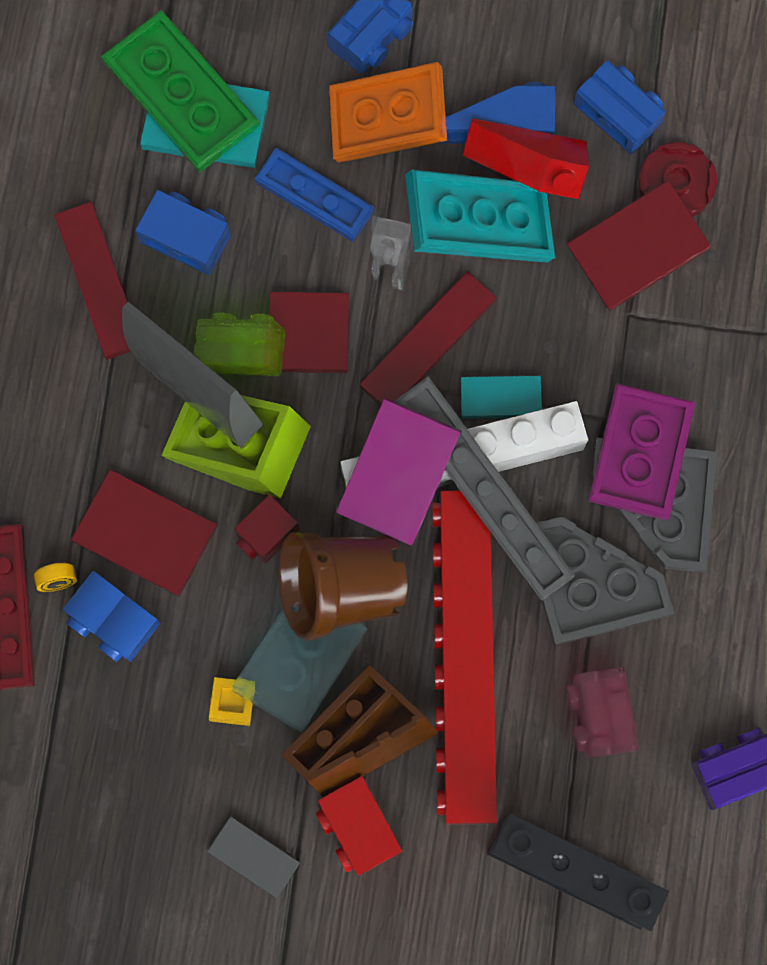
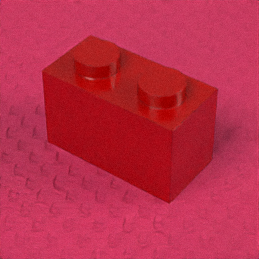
[315,776,403,876]

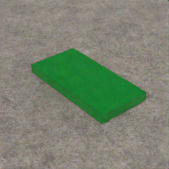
[101,10,260,173]

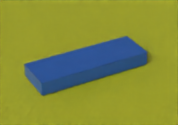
[254,148,374,243]

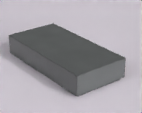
[207,816,300,899]

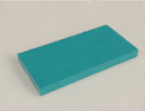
[405,169,555,263]

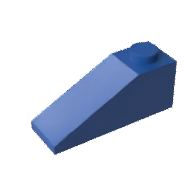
[438,82,555,144]

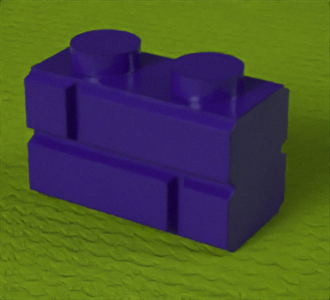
[692,727,767,810]

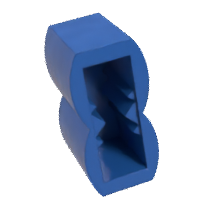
[62,571,161,662]

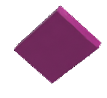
[588,383,696,521]
[336,398,462,546]

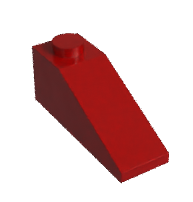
[463,118,589,199]

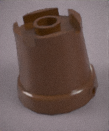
[278,532,407,641]

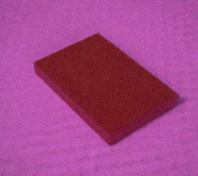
[567,181,711,312]
[71,470,218,597]

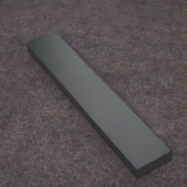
[395,377,575,601]

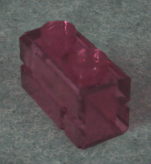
[567,667,639,760]

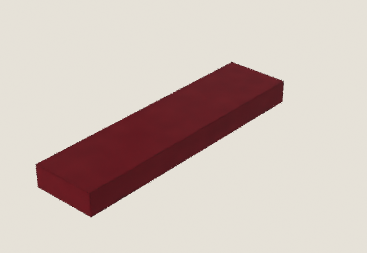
[54,202,130,360]
[360,272,496,406]
[0,524,35,690]

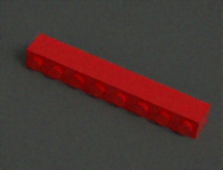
[432,491,497,824]

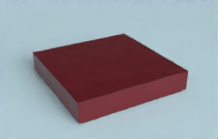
[268,292,349,373]

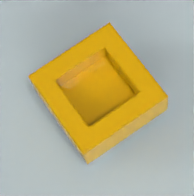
[209,677,255,726]

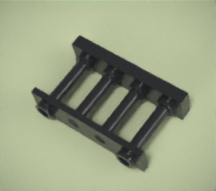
[487,813,670,932]

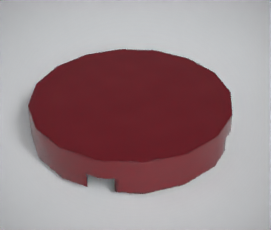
[638,142,718,217]

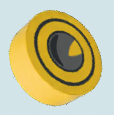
[34,562,77,592]

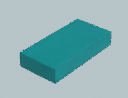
[460,376,542,419]

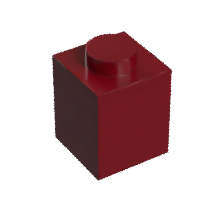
[234,494,300,564]

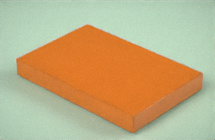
[329,62,447,163]

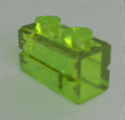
[193,312,286,376]

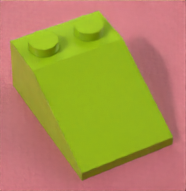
[162,395,311,499]

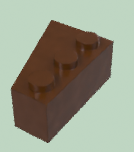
[281,665,439,797]

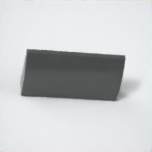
[122,302,263,448]

